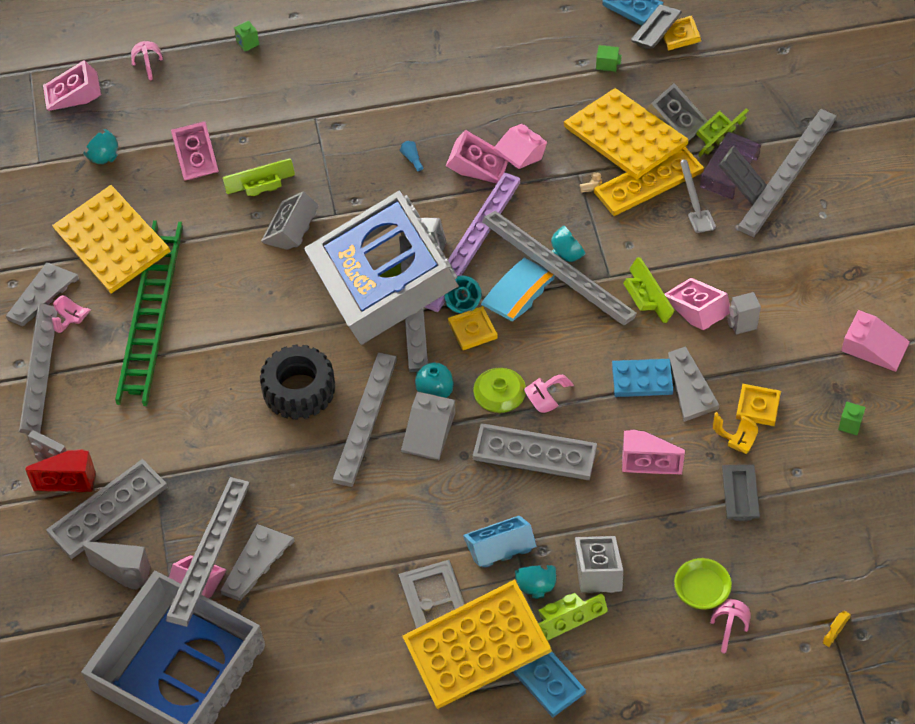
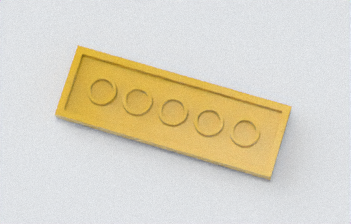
[594,147,704,216]

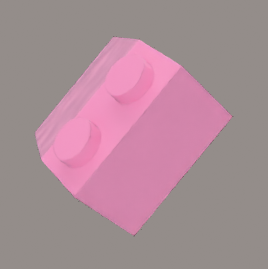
[43,60,101,111]
[171,121,219,181]
[446,130,508,183]
[665,278,730,330]
[842,310,910,372]
[622,430,685,475]

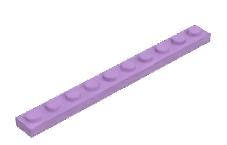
[425,172,520,312]

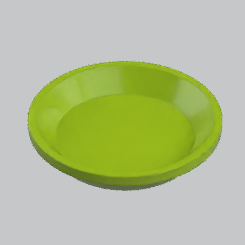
[473,368,526,413]
[674,558,732,610]

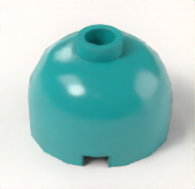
[83,129,118,164]
[551,225,586,262]
[444,275,482,313]
[415,362,454,398]
[515,565,557,599]

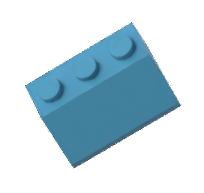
[463,516,537,567]

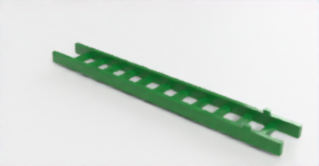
[115,220,183,406]

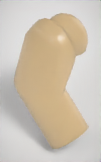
[579,173,602,193]

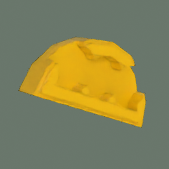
[823,610,851,647]

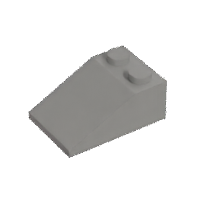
[645,83,708,141]
[401,392,456,461]
[575,536,623,593]
[83,541,150,589]

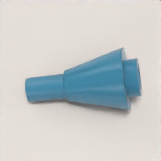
[400,141,423,172]

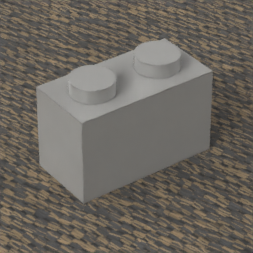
[727,292,761,335]

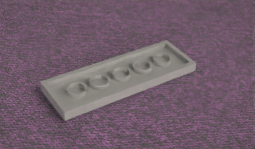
[473,423,597,480]
[46,459,168,559]

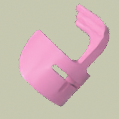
[131,41,163,80]
[52,296,91,333]
[524,374,574,413]
[710,599,751,653]

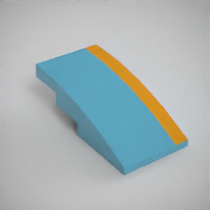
[481,258,555,322]

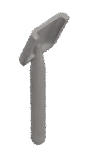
[680,160,716,233]

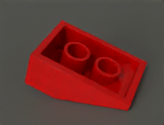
[25,449,96,492]

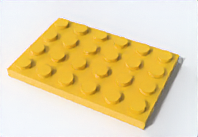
[564,88,688,179]
[52,185,171,294]
[403,580,552,709]

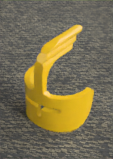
[713,412,758,454]

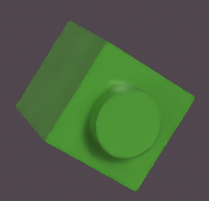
[234,20,259,51]
[596,45,622,72]
[838,401,866,435]

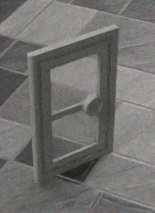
[399,560,465,629]

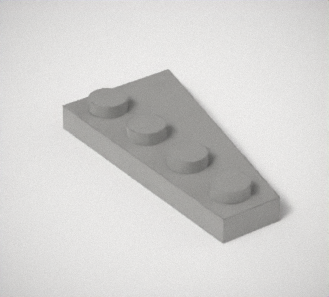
[6,262,79,326]
[668,346,719,422]
[221,524,294,601]

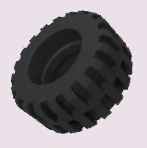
[260,344,335,420]

